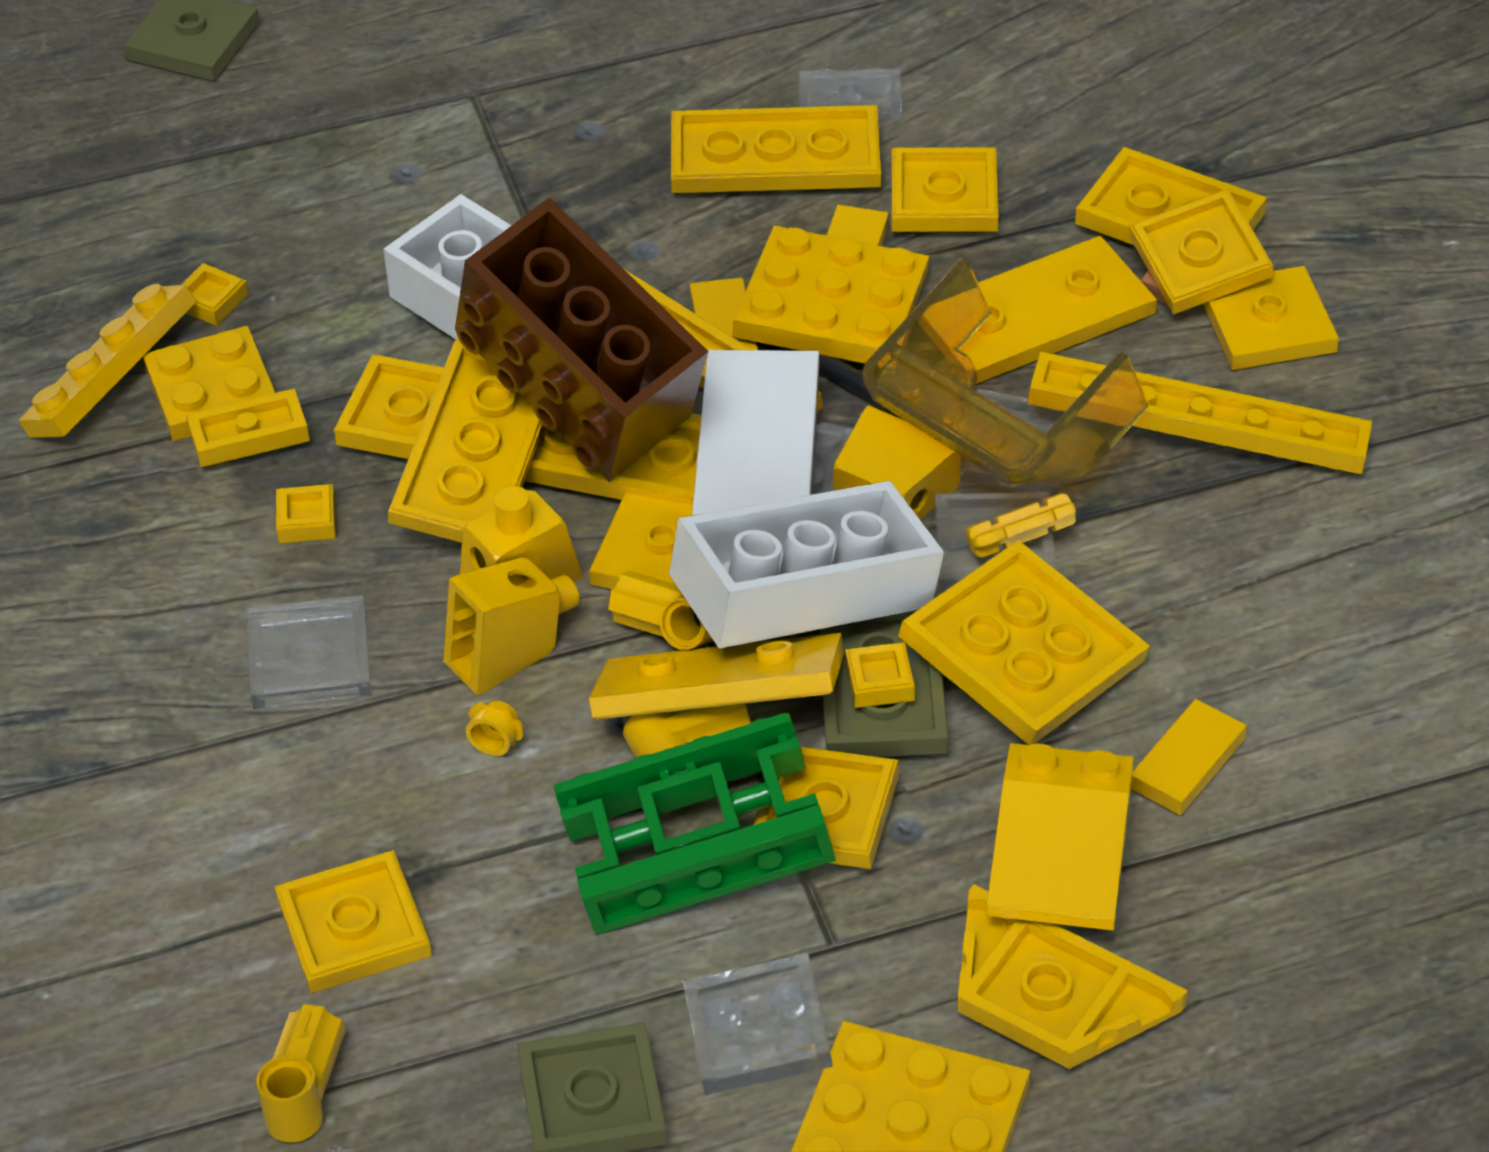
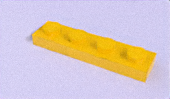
[18,284,196,438]

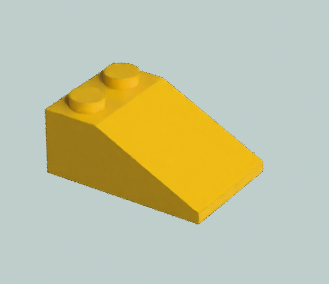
[986,743,1134,931]

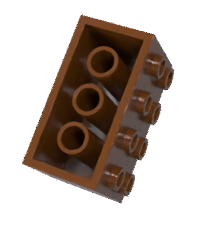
[455,197,709,482]

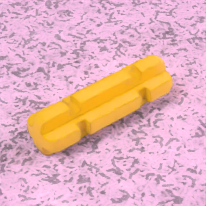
[966,493,1076,558]

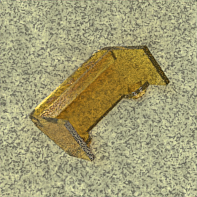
[862,258,1149,484]

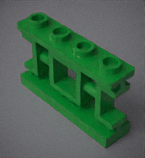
[553,713,836,935]

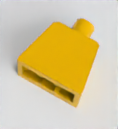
[833,405,961,519]
[460,485,582,582]
[443,557,579,696]

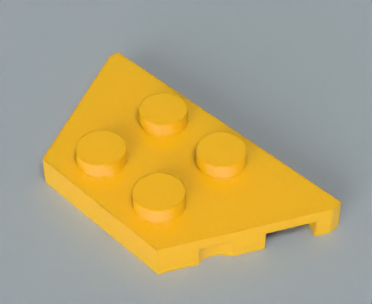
[957,884,1188,1069]

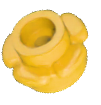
[465,701,524,756]

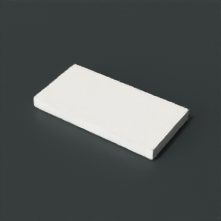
[692,350,820,516]

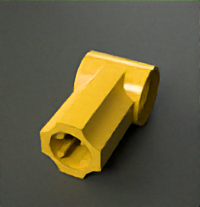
[608,571,713,650]
[623,703,751,758]
[256,1004,345,1143]

